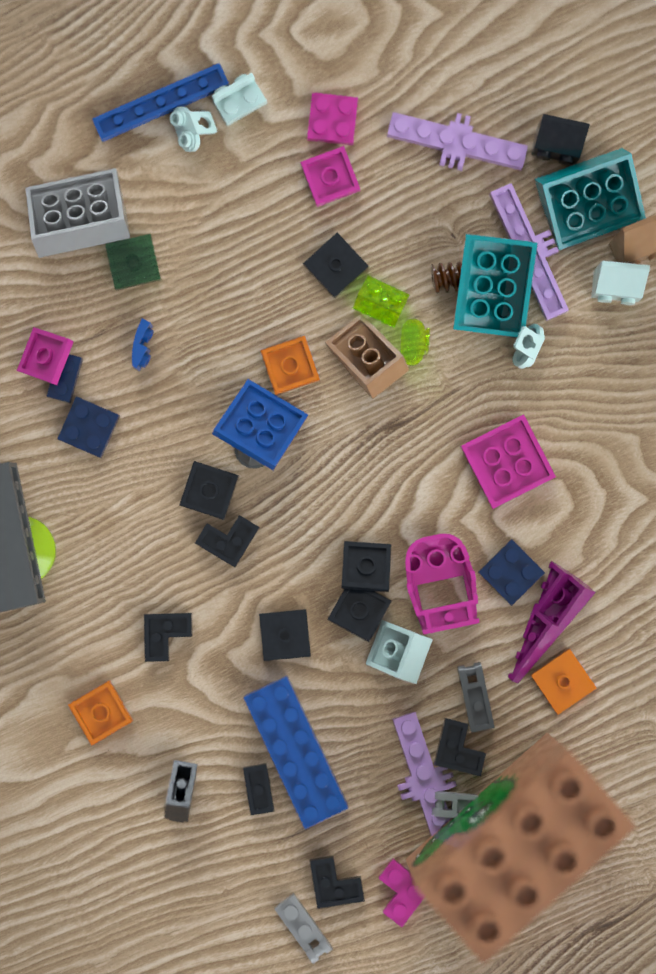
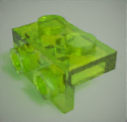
[353,275,410,327]

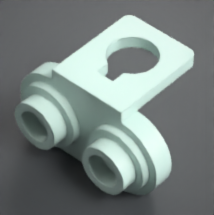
[170,107,217,152]
[513,324,545,369]

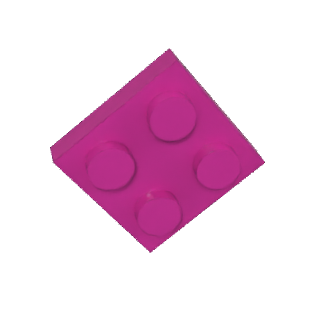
[307,92,358,145]
[300,146,360,207]
[17,327,74,385]

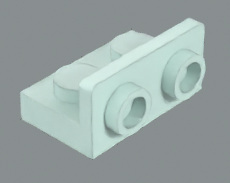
[212,73,267,126]

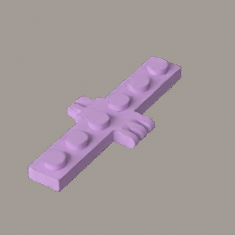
[387,112,528,171]
[489,183,569,321]
[392,712,457,836]

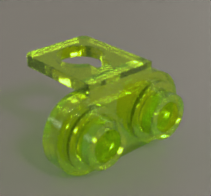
[400,319,430,366]

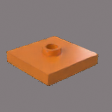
[260,335,320,395]
[530,649,597,715]
[68,680,134,746]

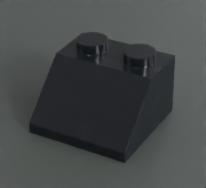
[531,114,590,166]

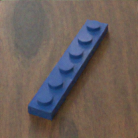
[92,63,229,142]

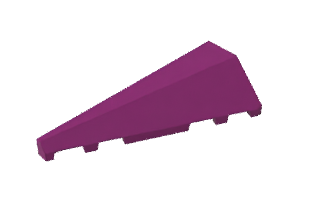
[508,561,596,683]

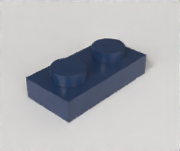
[46,354,83,404]

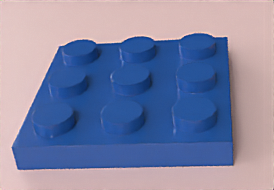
[212,379,308,470]

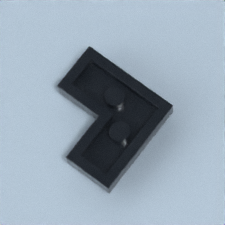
[195,515,260,568]
[144,613,193,662]
[434,718,486,777]
[310,856,365,909]

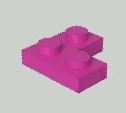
[378,858,425,927]

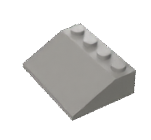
[25,168,130,258]

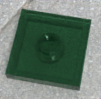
[105,234,161,291]

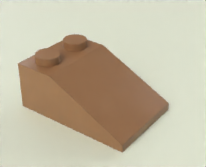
[609,215,656,264]
[325,314,409,399]

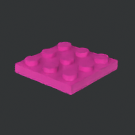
[460,414,556,509]

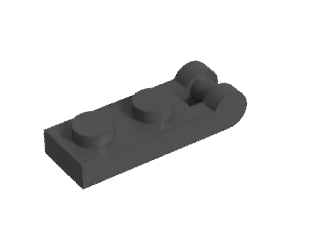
[457,662,495,733]

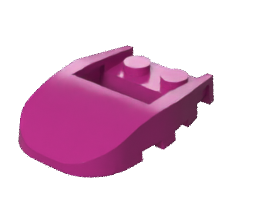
[405,534,479,635]

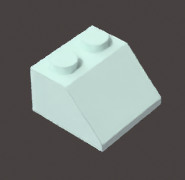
[591,261,650,305]
[366,620,433,684]

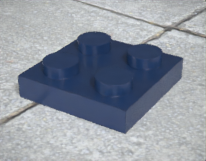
[57,396,120,458]
[478,539,545,606]

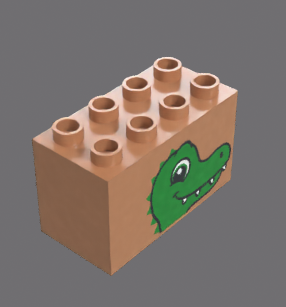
[405,733,636,964]

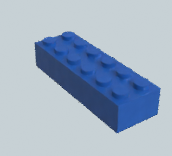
[243,675,348,829]

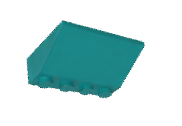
[535,148,646,250]
[453,234,538,337]

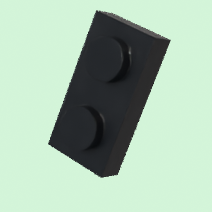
[243,763,275,816]

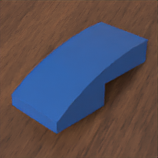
[132,318,154,372]

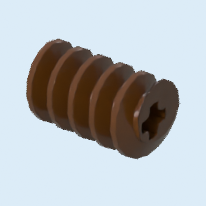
[431,261,462,293]

